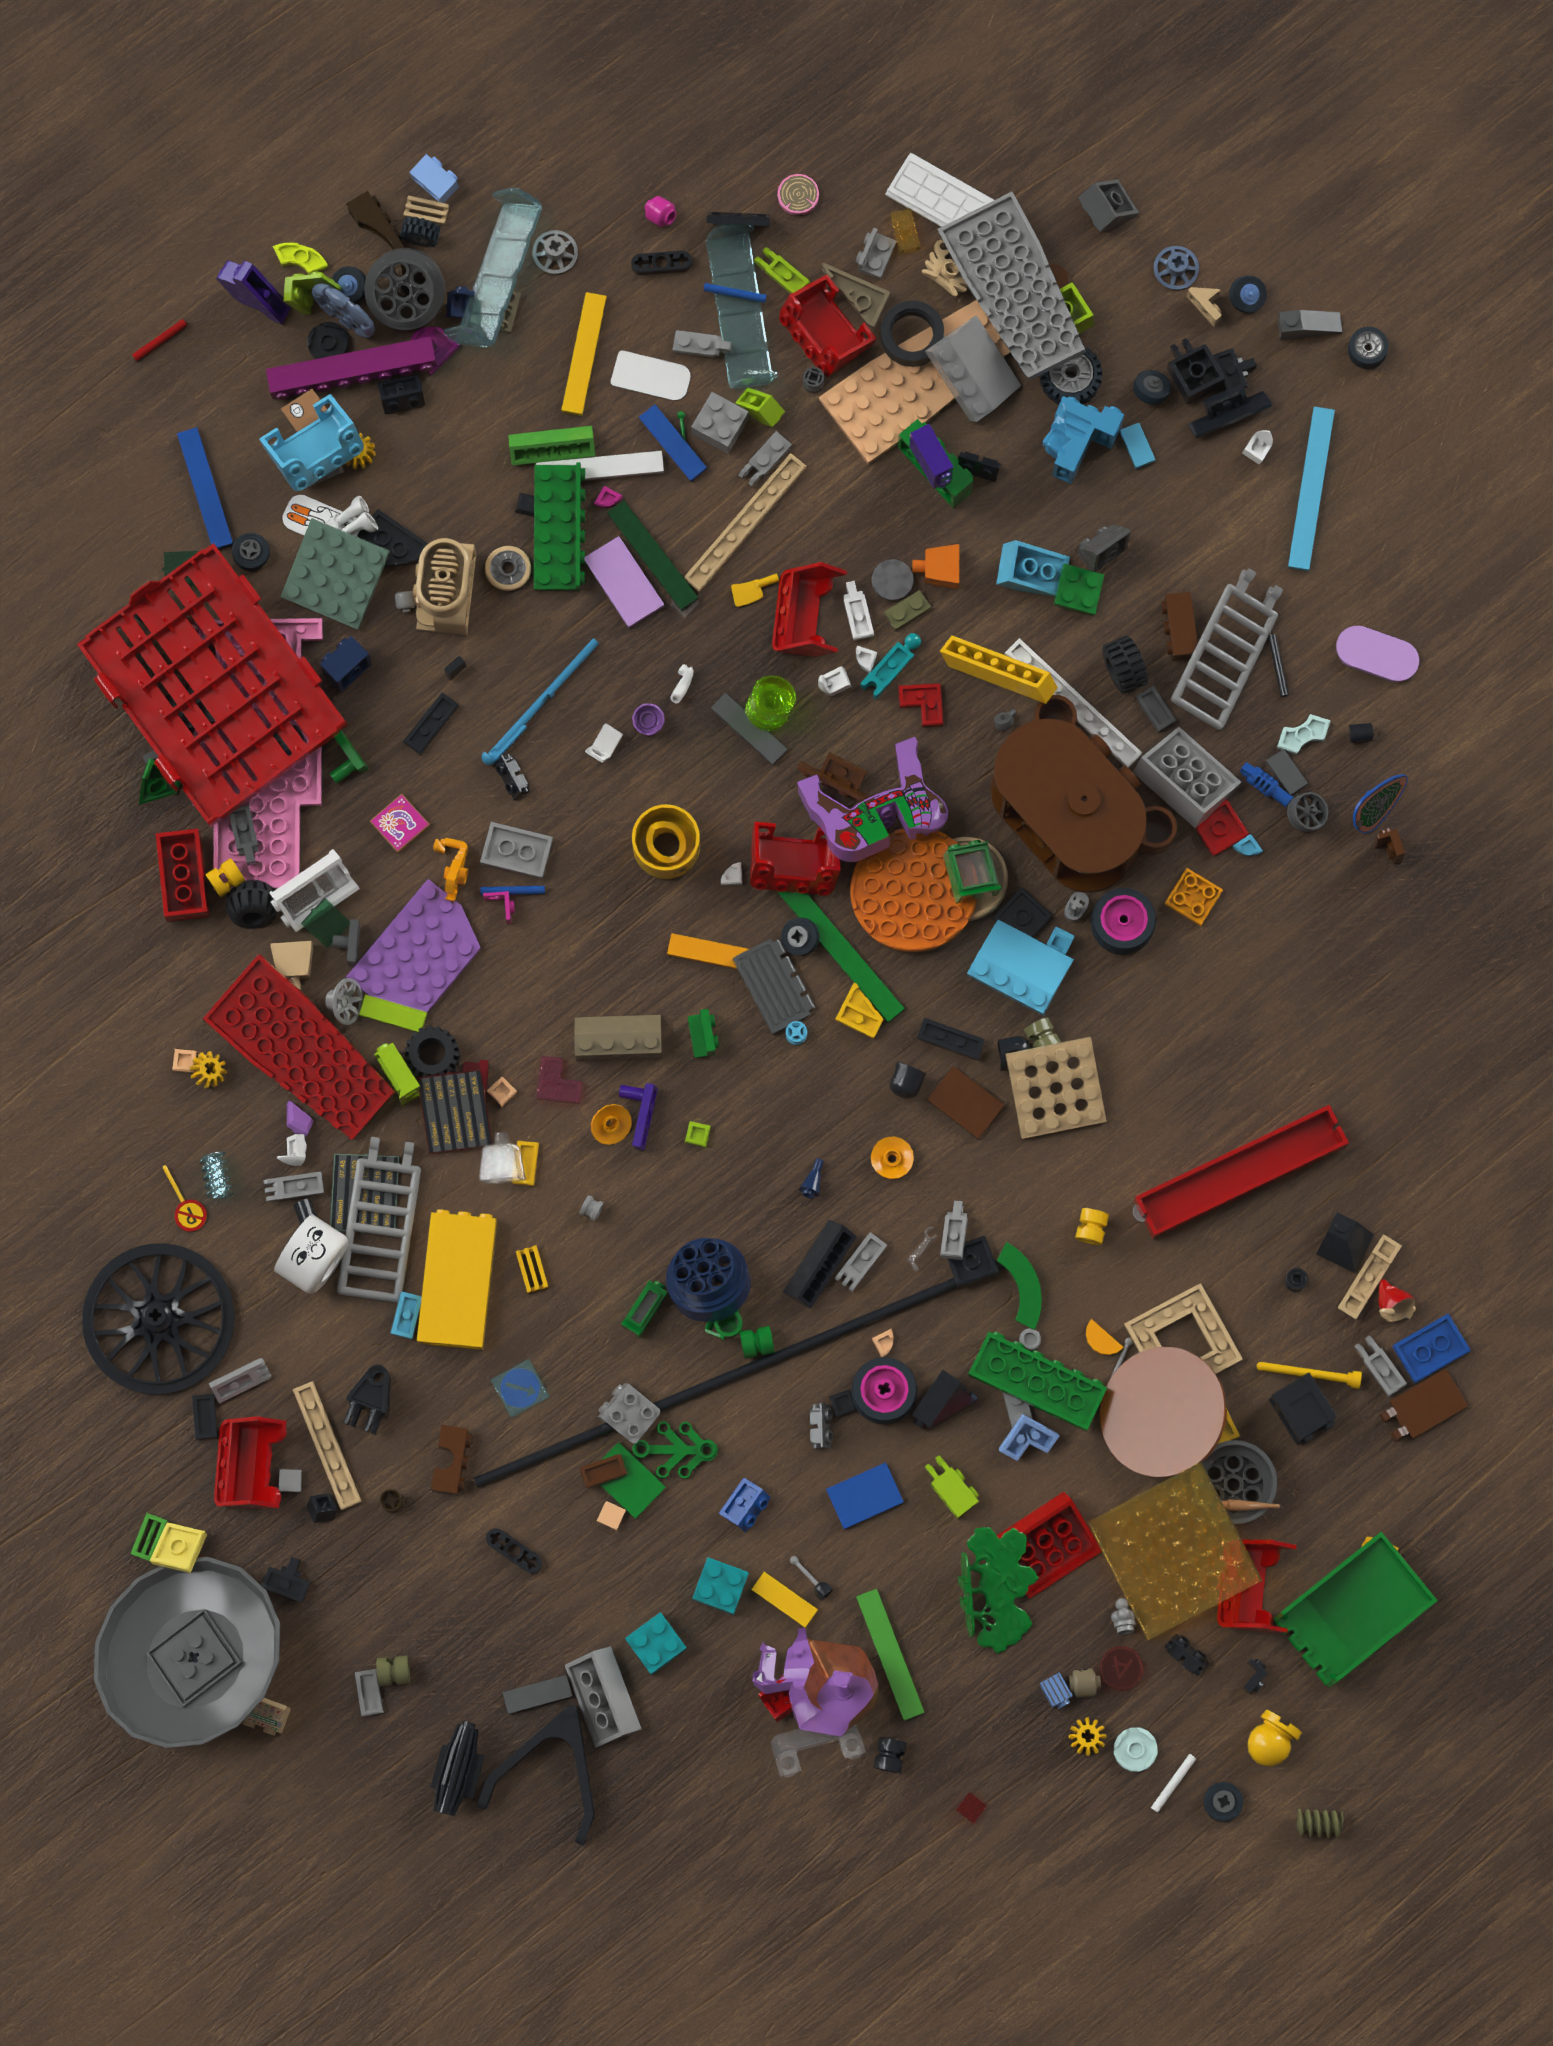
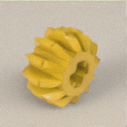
[345,433,376,470]
[189,1051,227,1088]
[1069,1717,1107,1756]

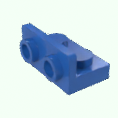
[719,1478,770,1533]

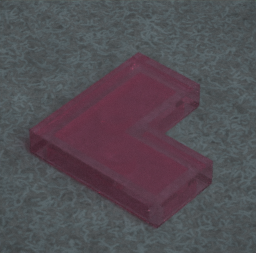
[536,1056,582,1104]

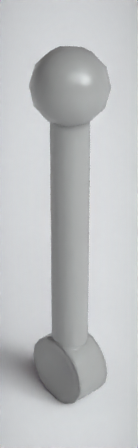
[1111,1337,1133,1377]

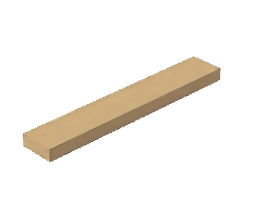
[293,1381,362,1511]

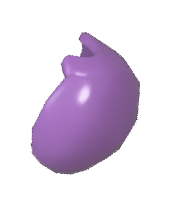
[632,703,665,736]

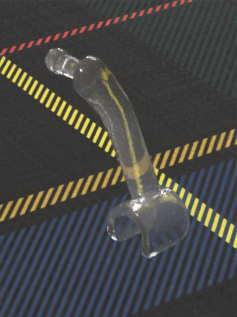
[908,1226,937,1271]

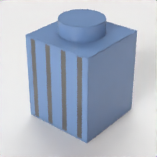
[1039,1672,1072,1709]

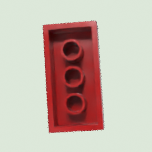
[155,828,210,922]

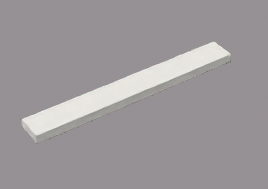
[1004,638,1142,768]

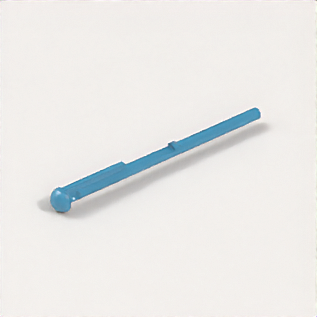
[481,638,599,766]

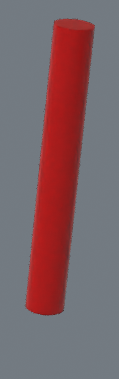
[132,319,188,362]

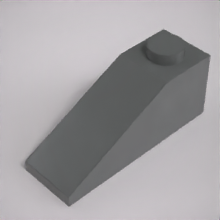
[1277,310,1342,340]

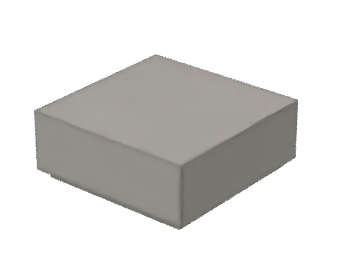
[279,1469,302,1493]

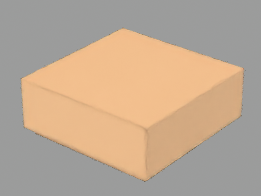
[172,1049,197,1073]
[487,1076,517,1107]
[597,1501,626,1530]

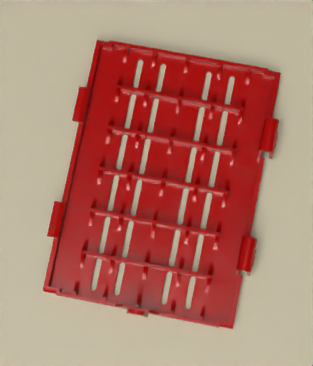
[77,543,348,827]

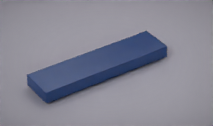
[639,404,707,482]

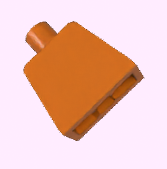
[912,544,959,589]

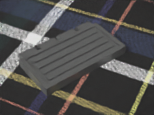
[732,938,816,1035]

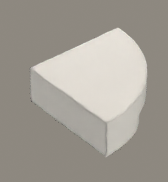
[856,646,877,673]
[721,862,742,886]

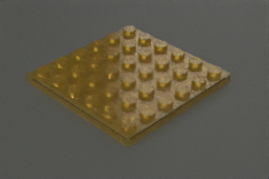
[1087,1462,1262,1640]

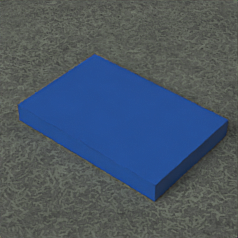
[1392,1313,1471,1384]
[826,1462,904,1529]

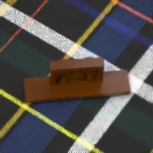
[797,752,872,803]

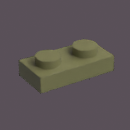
[884,590,931,631]

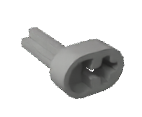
[1064,892,1089,922]

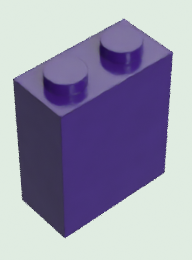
[909,424,953,489]

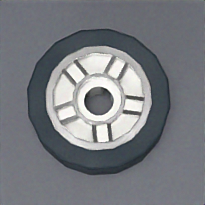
[1348,327,1389,369]

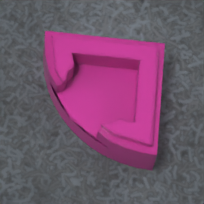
[594,486,623,508]

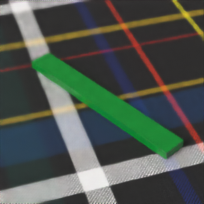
[778,892,905,1023]

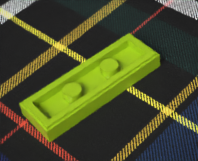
[359,994,427,1033]

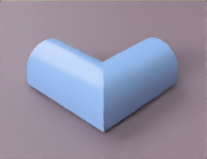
[999,1414,1059,1461]

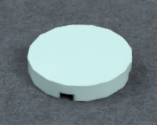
[1114,1728,1158,1772]

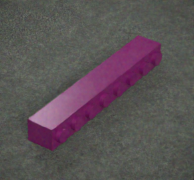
[266,337,437,400]

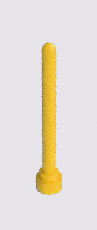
[1256,1362,1362,1389]

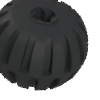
[226,880,278,929]

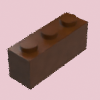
[1161,592,1198,661]

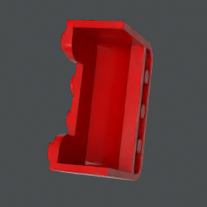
[214,1416,287,1510]

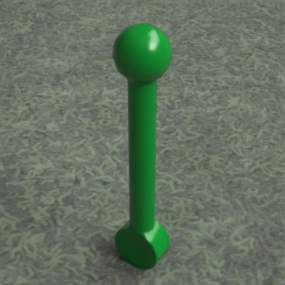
[677,411,686,441]

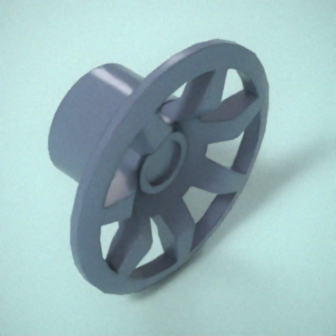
[1154,246,1199,290]

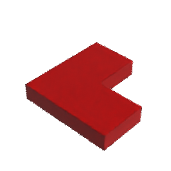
[898,683,943,727]

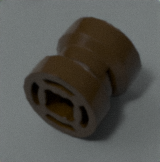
[380,1489,403,1513]

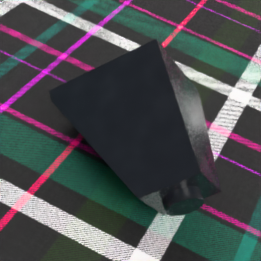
[911,1370,978,1430]

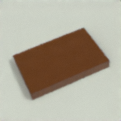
[927,1066,1005,1139]

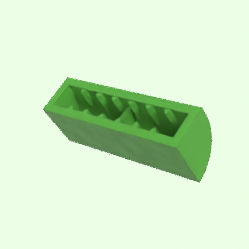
[508,426,595,465]

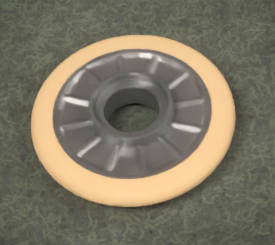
[485,546,531,591]

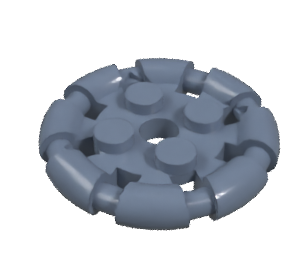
[312,283,375,338]

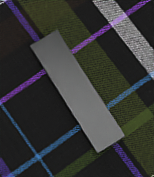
[711,693,787,766]

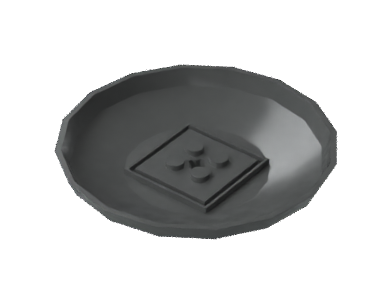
[94,1557,280,1748]

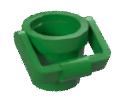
[705,1309,743,1340]

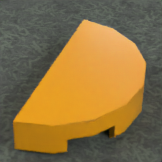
[1086,1319,1124,1355]

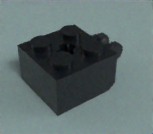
[1167,338,1226,404]

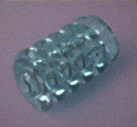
[200,1151,234,1199]

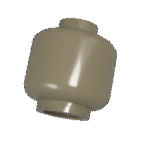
[1069,1668,1101,1698]

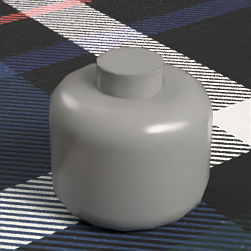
[395,591,416,612]

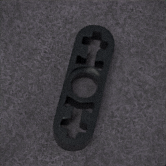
[631,251,692,275]
[486,1528,542,1574]

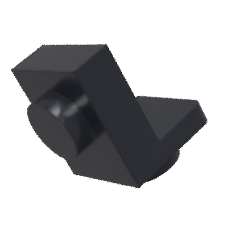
[1242,1658,1268,1694]

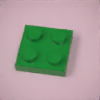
[1053,563,1104,616]

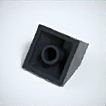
[1316,1212,1374,1273]

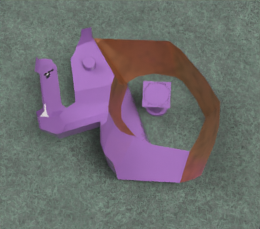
[753,1628,878,1736]

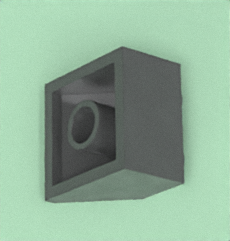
[1078,179,1139,232]

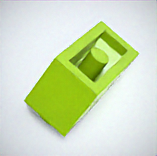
[735,388,785,427]

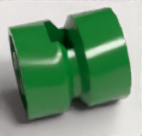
[739,1326,775,1359]

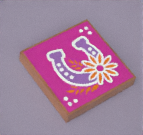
[370,794,430,853]

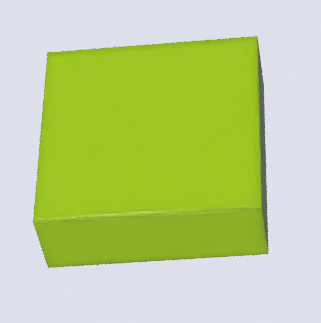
[685,1121,711,1148]

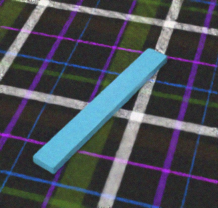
[1288,407,1335,572]

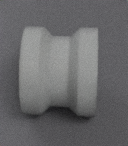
[579,1195,604,1222]

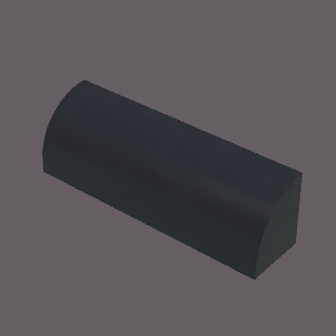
[783,1220,857,1309]

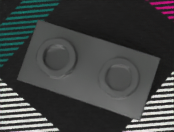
[810,1403,833,1449]

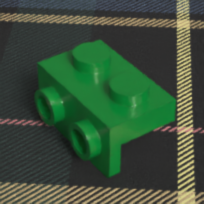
[688,1009,719,1058]

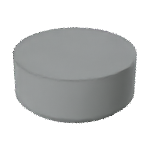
[1019,1328,1041,1351]

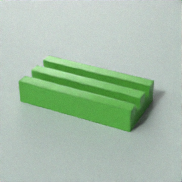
[131,1513,168,1561]

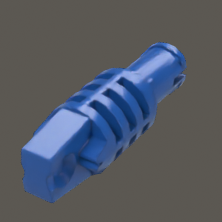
[1240,762,1293,808]

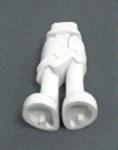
[326,496,378,534]

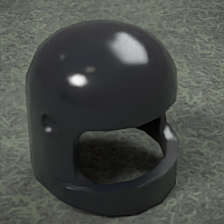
[997,1036,1031,1071]
[889,1061,926,1099]

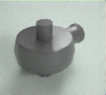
[994,709,1016,730]

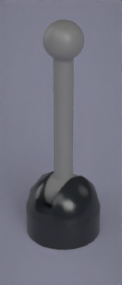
[790,1556,834,1601]

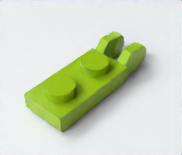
[754,247,810,294]

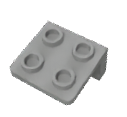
[598,1383,660,1443]

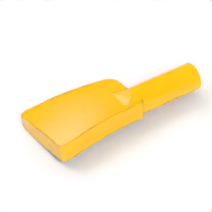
[731,573,779,607]

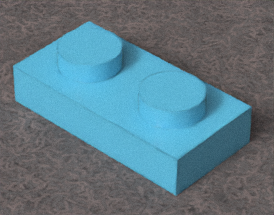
[390,1291,422,1339]

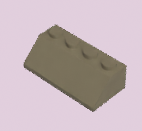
[574,1015,662,1061]

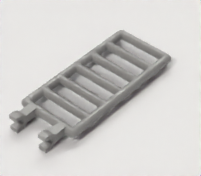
[1171,568,1283,730]
[337,1137,421,1303]

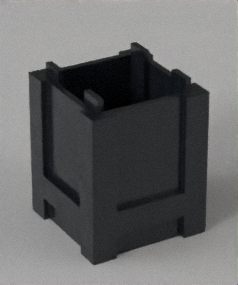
[1268,1372,1337,1446]

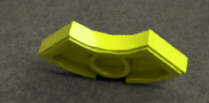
[273,243,329,275]

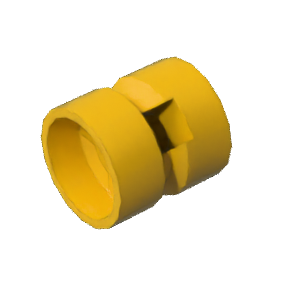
[205,858,246,897]
[1075,1208,1109,1245]

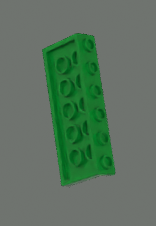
[534,462,585,591]
[968,1332,1107,1432]

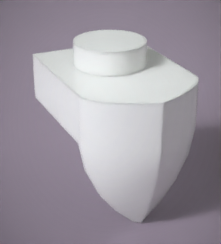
[1242,430,1273,465]
[818,666,852,696]
[277,1134,307,1166]

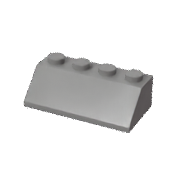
[565,1646,641,1748]

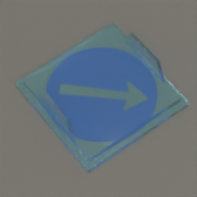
[491,1359,550,1418]

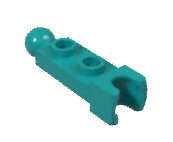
[860,633,921,700]

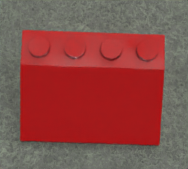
[997,1492,1102,1599]

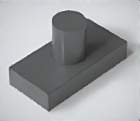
[333,919,360,966]

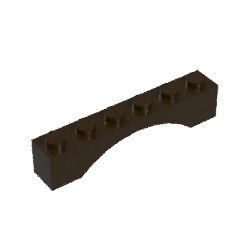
[346,191,429,304]

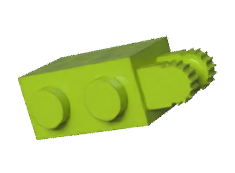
[925,1455,979,1520]

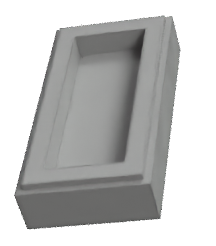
[355,1669,384,1717]

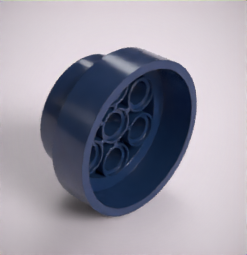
[666,1238,751,1322]

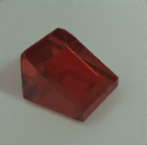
[956,1792,987,1824]

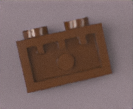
[1374,828,1405,864]

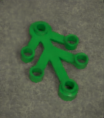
[632,1421,718,1479]

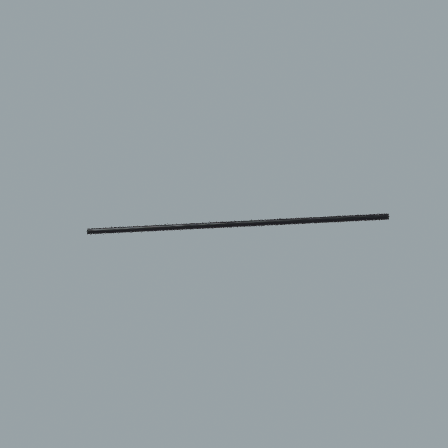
[473,1260,1005,1488]

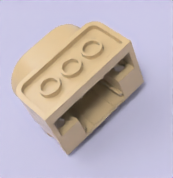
[413,538,476,635]

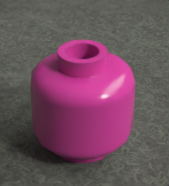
[645,196,676,227]

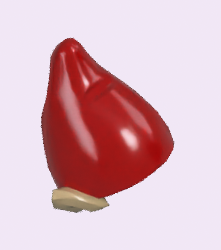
[1378,1279,1416,1322]

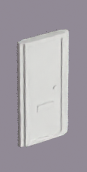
[885,153,994,227]

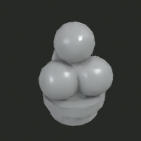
[1111,1598,1136,1635]

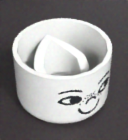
[274,1214,348,1294]

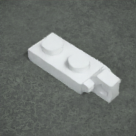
[843,581,874,641]

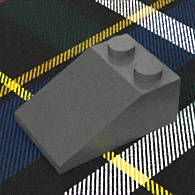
[1078,524,1131,572]

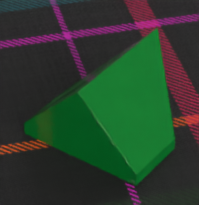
[139,759,181,805]

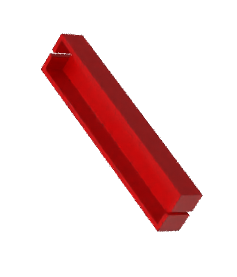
[1134,1104,1349,1239]

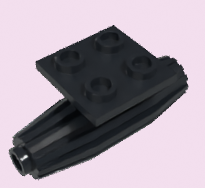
[430,1721,485,1816]

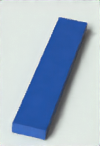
[177,427,233,549]

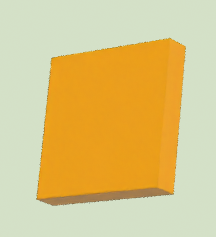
[1164,868,1223,927]

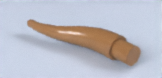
[1218,1499,1280,1511]

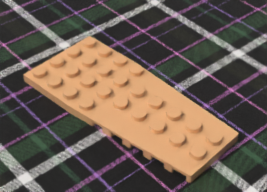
[819,300,1010,465]

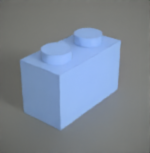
[409,154,459,203]

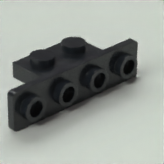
[1188,384,1272,439]

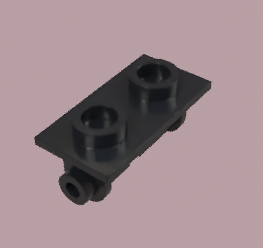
[958,451,1001,482]
[495,754,530,800]
[1164,1633,1209,1676]

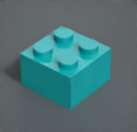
[692,1557,749,1616]
[625,1612,687,1676]

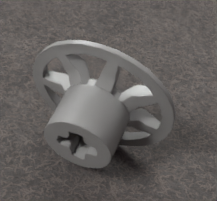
[532,230,578,274]
[325,978,363,1025]

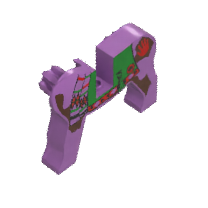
[797,737,948,862]

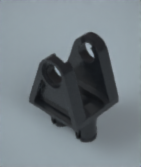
[342,1364,391,1435]

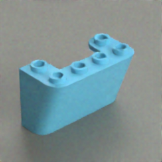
[259,394,364,491]

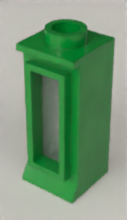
[621,1280,668,1338]

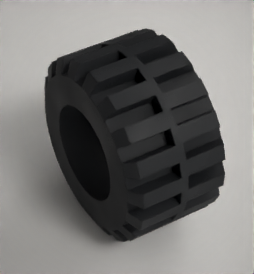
[1102,635,1148,694]
[405,1026,460,1078]

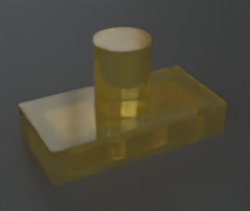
[890,208,920,254]

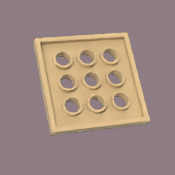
[1006,1037,1107,1139]

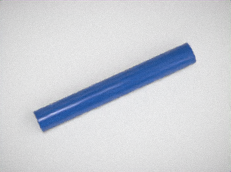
[703,283,767,303]
[480,886,545,895]

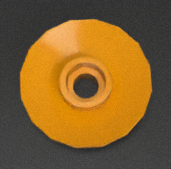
[591,1104,632,1145]
[871,1136,914,1179]

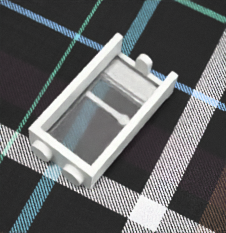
[269,849,360,932]

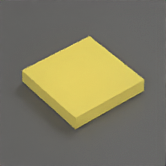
[150,1522,207,1573]

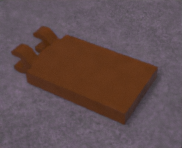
[1379,1369,1468,1441]

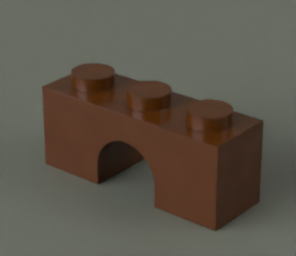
[431,1425,472,1496]

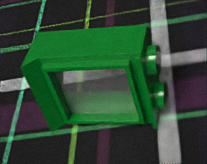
[943,840,1002,904]

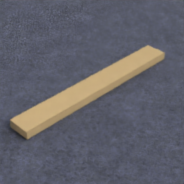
[684,453,807,593]

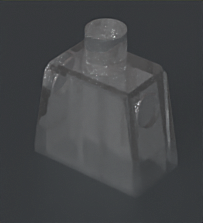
[479,1132,526,1185]

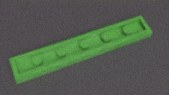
[856,1589,924,1721]

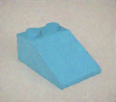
[996,540,1070,597]

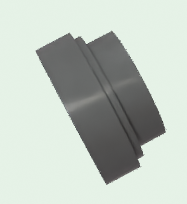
[364,248,445,330]
[1192,1440,1277,1526]

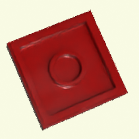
[1194,799,1250,857]

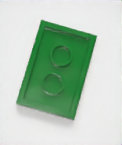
[600,1442,666,1519]

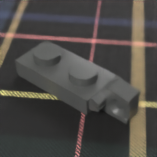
[229,805,259,866]

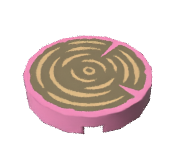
[777,174,819,215]

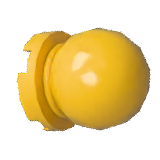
[1247,1710,1302,1767]

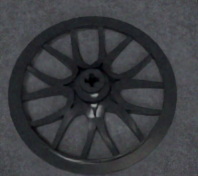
[82,1243,235,1395]

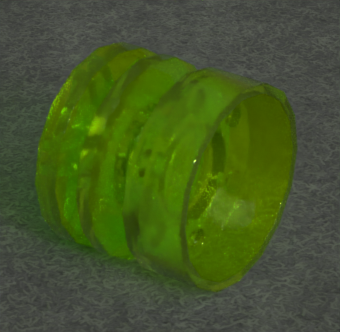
[745,675,796,731]

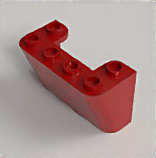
[779,274,877,377]
[750,822,840,896]

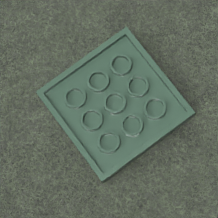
[281,518,390,630]

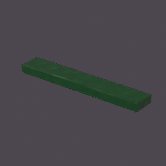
[607,501,699,612]

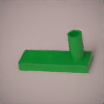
[329,730,369,783]

